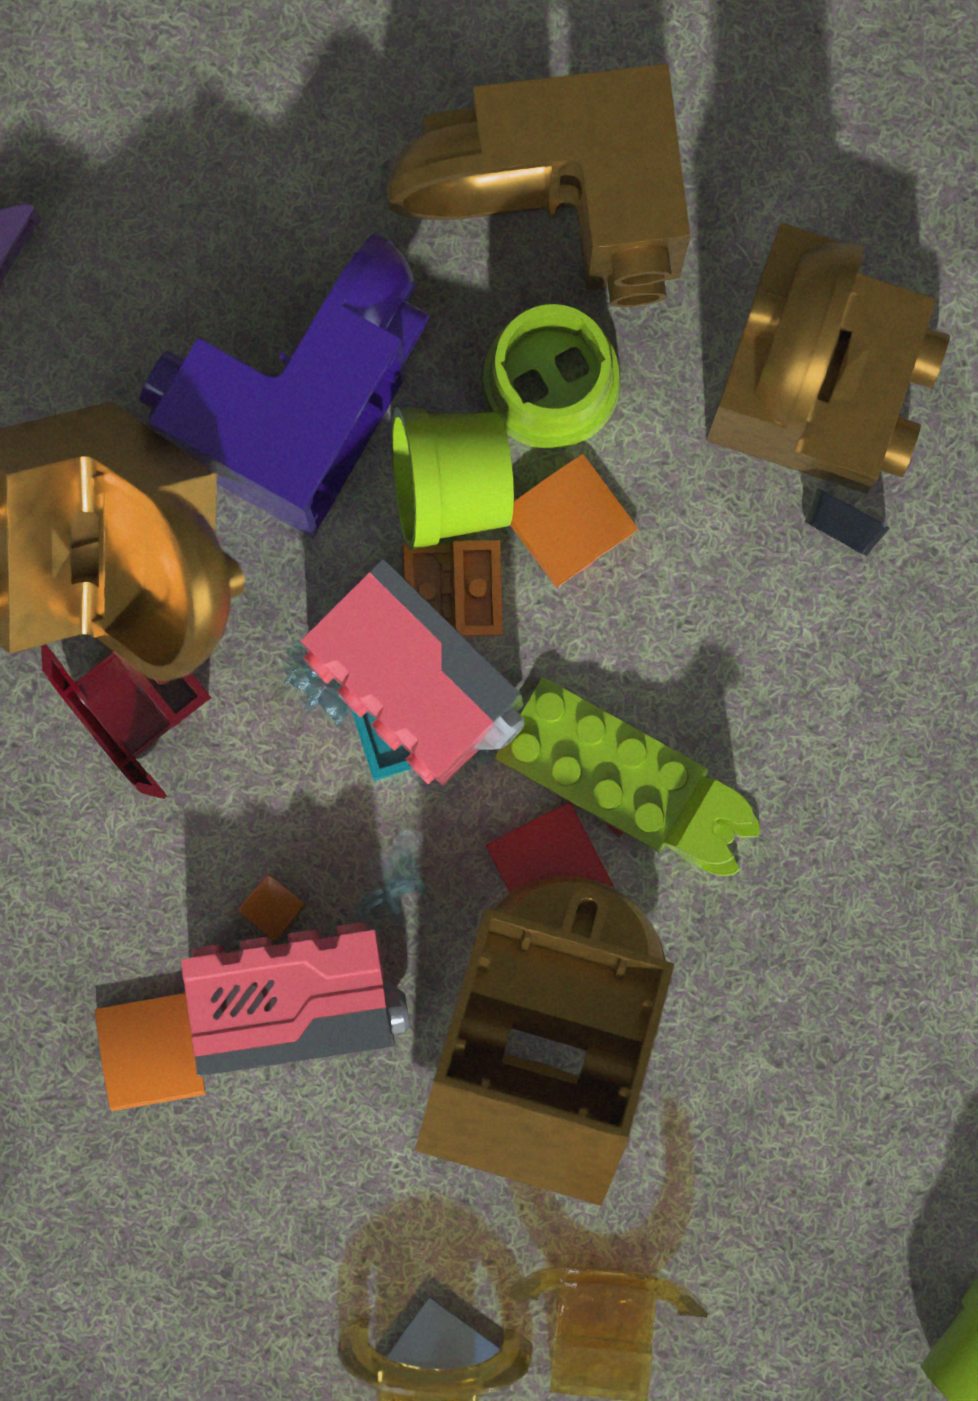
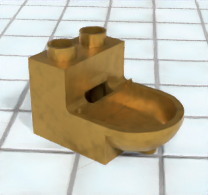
[386,63,691,307]
[706,222,950,494]
[0,402,245,681]
[415,876,675,1206]

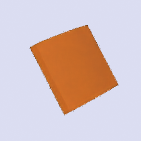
[510,454,638,588]
[402,540,503,638]
[95,993,206,1111]

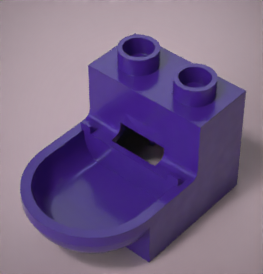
[139,233,430,538]

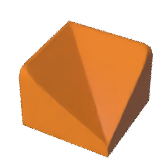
[237,874,306,942]

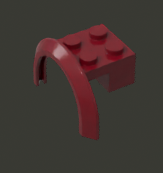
[41,644,212,799]

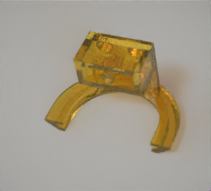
[509,1266,708,1401]
[337,1318,533,1401]

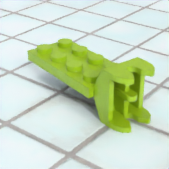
[495,677,761,876]

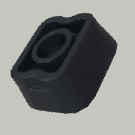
[804,488,890,557]

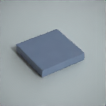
[373,1296,508,1401]

